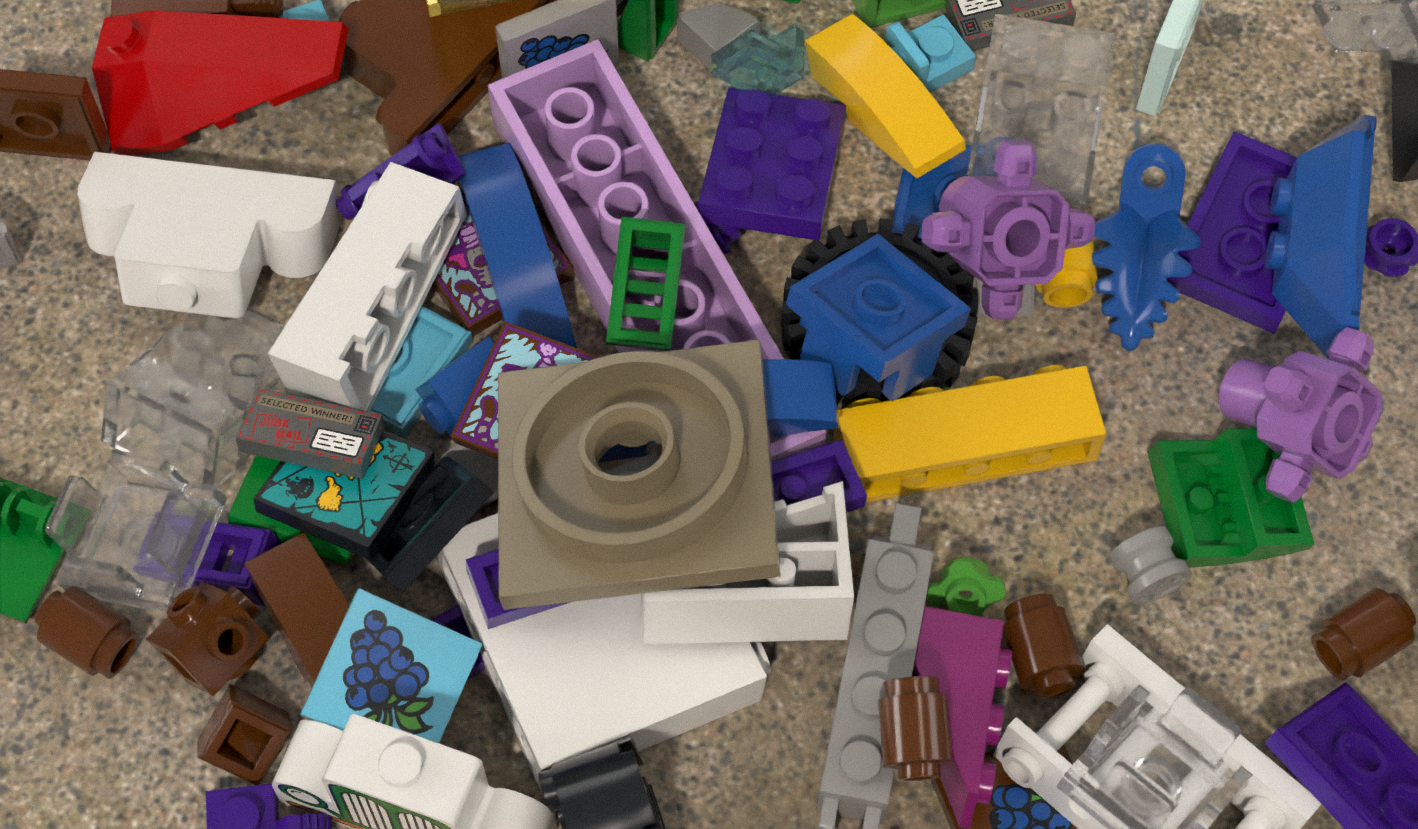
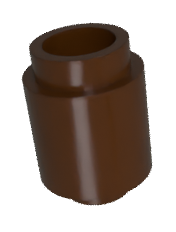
[35,586,140,679]
[1312,588,1416,680]
[1003,593,1085,698]
[878,676,954,781]

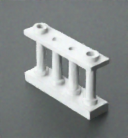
[993,624,1321,829]

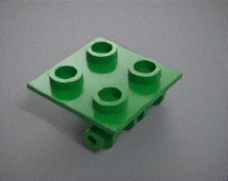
[0,478,86,624]

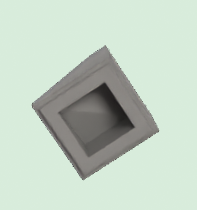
[677,2,761,76]

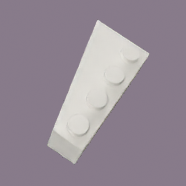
[268,162,467,412]

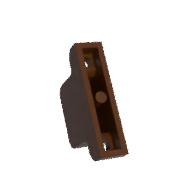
[338,0,557,156]

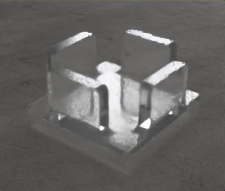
[46,449,227,613]
[1056,684,1253,829]

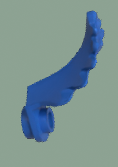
[1092,143,1201,351]

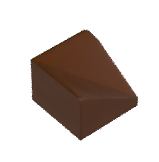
[197,684,291,785]

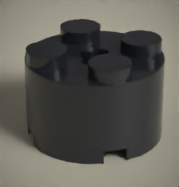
[538,736,666,829]

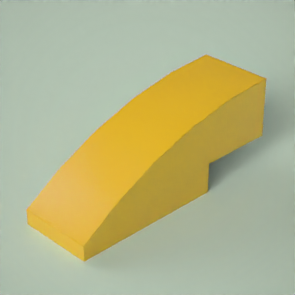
[804,13,966,178]

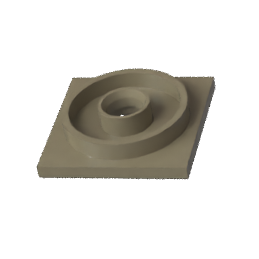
[498,339,781,610]

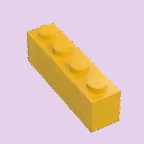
[833,365,1106,503]

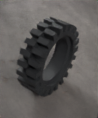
[781,218,978,406]

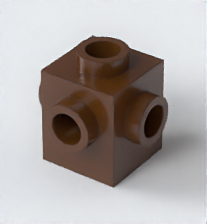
[146,581,270,696]

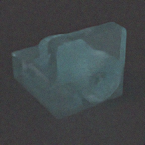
[711,25,805,94]

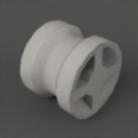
[1109,526,1192,605]

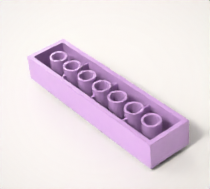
[488,39,826,462]

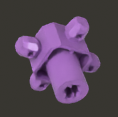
[921,139,1095,320]
[1219,327,1382,503]

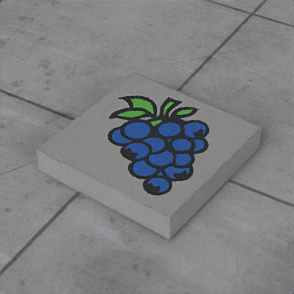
[495,0,619,79]

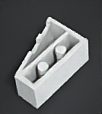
[641,481,854,644]

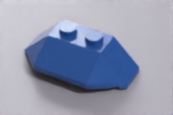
[1265,114,1377,359]

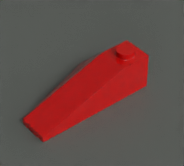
[92,10,349,156]

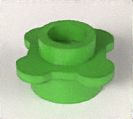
[926,557,1006,617]

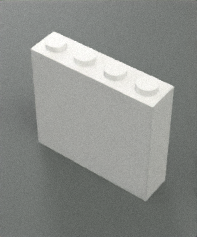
[438,452,771,792]

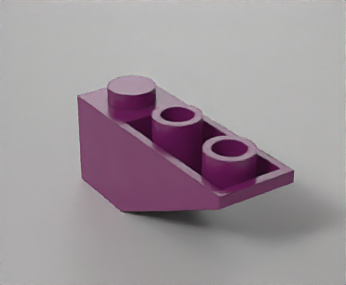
[912,606,1012,829]

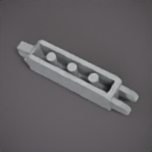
[817,503,934,829]

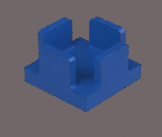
[786,234,971,401]

